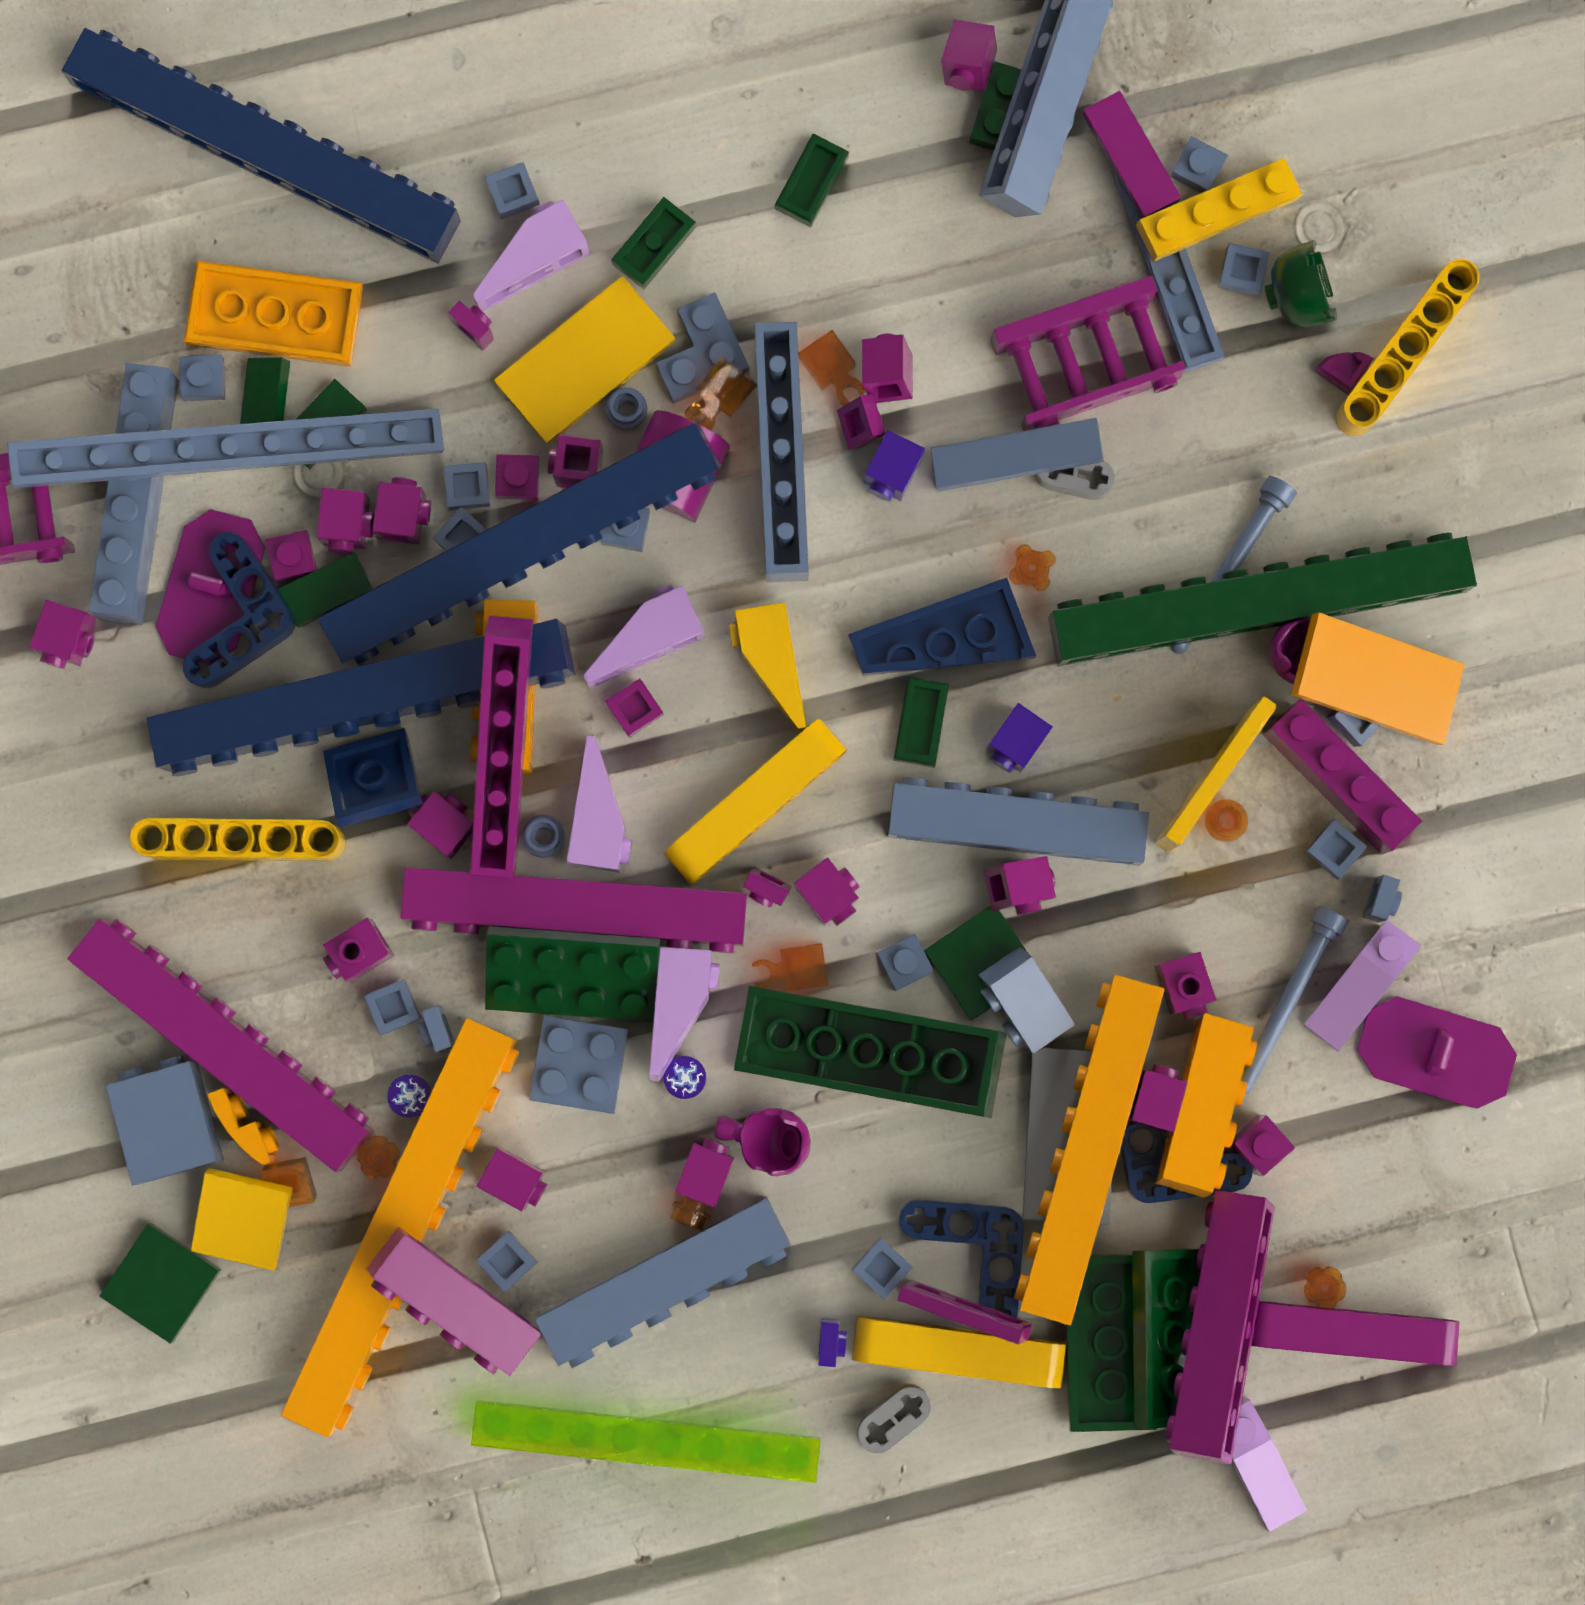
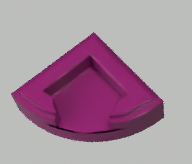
[1314,352,1374,395]

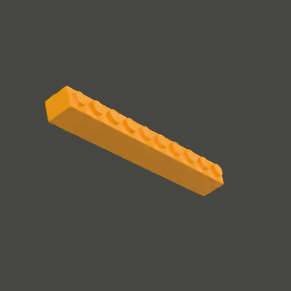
[281,1018,519,1438]

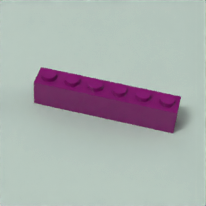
[471,616,533,878]
[1166,1190,1275,1465]

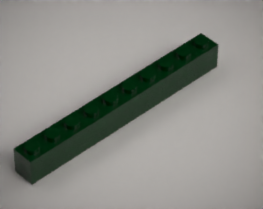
[1048,532,1477,667]

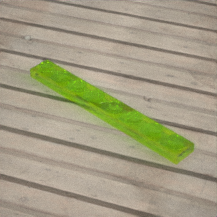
[471,1400,821,1483]

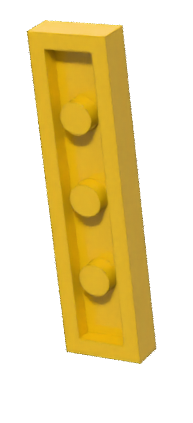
[1136,158,1303,262]

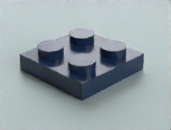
[323,728,423,828]

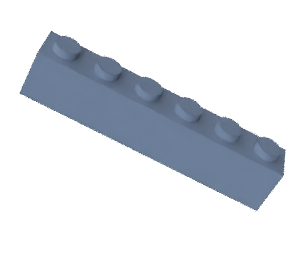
[979,0,1113,217]
[755,322,809,583]
[89,363,178,625]
[887,777,1149,866]
[535,1197,791,1368]

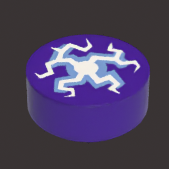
[663,1056,707,1099]
[387,1075,432,1118]

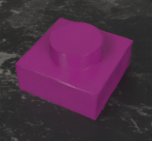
[448,300,494,351]
[836,394,885,450]
[495,454,540,500]
[265,530,317,583]
[605,678,664,738]
[743,867,792,907]

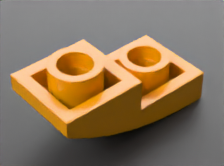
[207,1088,280,1165]

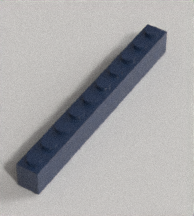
[61,28,461,264]
[318,420,721,665]
[147,619,576,776]

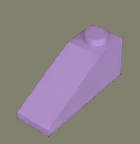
[473,200,590,312]
[584,584,705,688]
[567,736,632,873]
[1304,920,1421,1052]
[649,947,720,1082]
[1231,1395,1307,1532]

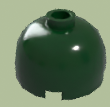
[1265,240,1337,327]

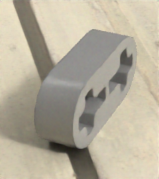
[1035,461,1114,500]
[858,1385,931,1453]

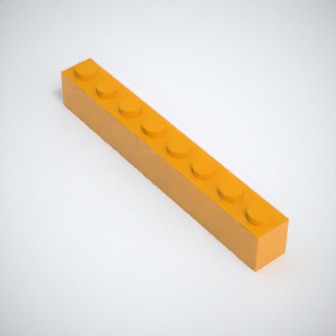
[1014,974,1165,1326]

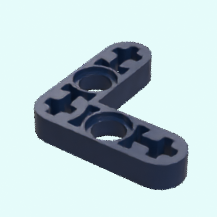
[183,532,295,688]
[1121,1122,1253,1203]
[899,1200,1024,1318]

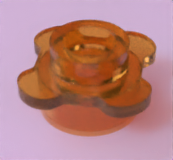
[1009,544,1056,591]

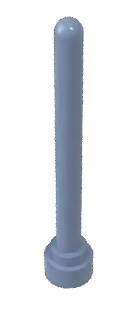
[1171,475,1297,654]
[1241,906,1349,1095]

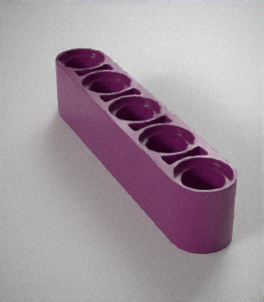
[1251,1301,1460,1366]

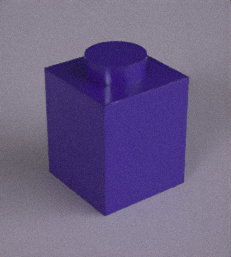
[864,430,925,501]
[986,703,1053,773]

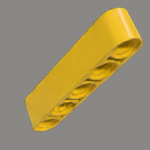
[1336,259,1480,436]
[663,718,848,886]
[130,818,346,862]
[851,1316,1067,1388]

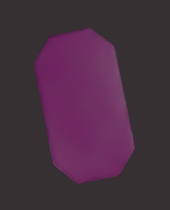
[156,509,265,665]
[1357,996,1517,1109]

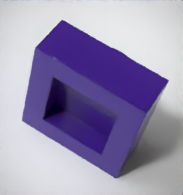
[818,1318,847,1367]

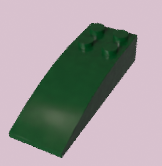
[734,986,1007,1118]

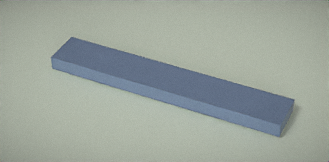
[1105,126,1225,373]

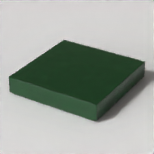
[924,905,1028,1021]
[99,1223,222,1344]

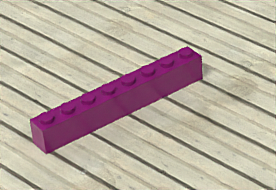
[400,868,747,953]
[67,918,374,1172]

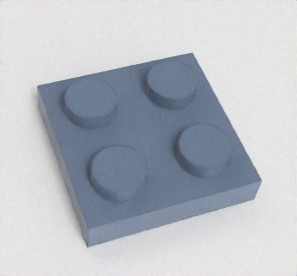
[529,1016,629,1114]

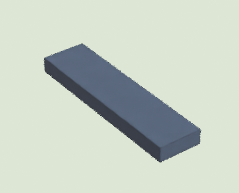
[931,418,1104,492]

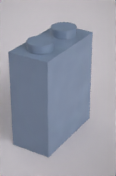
[106,1055,224,1186]

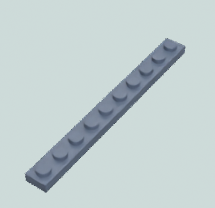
[7,409,444,488]

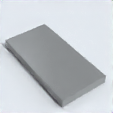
[1022,1048,1112,1225]

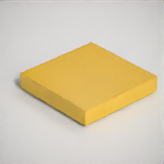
[191,1168,293,1271]

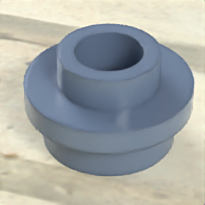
[606,387,648,430]
[522,815,565,858]

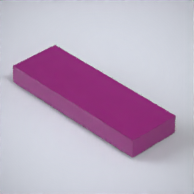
[1082,91,1181,218]
[897,1281,1033,1345]

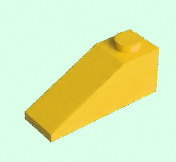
[728,602,806,733]

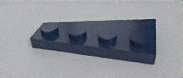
[848,578,1036,676]

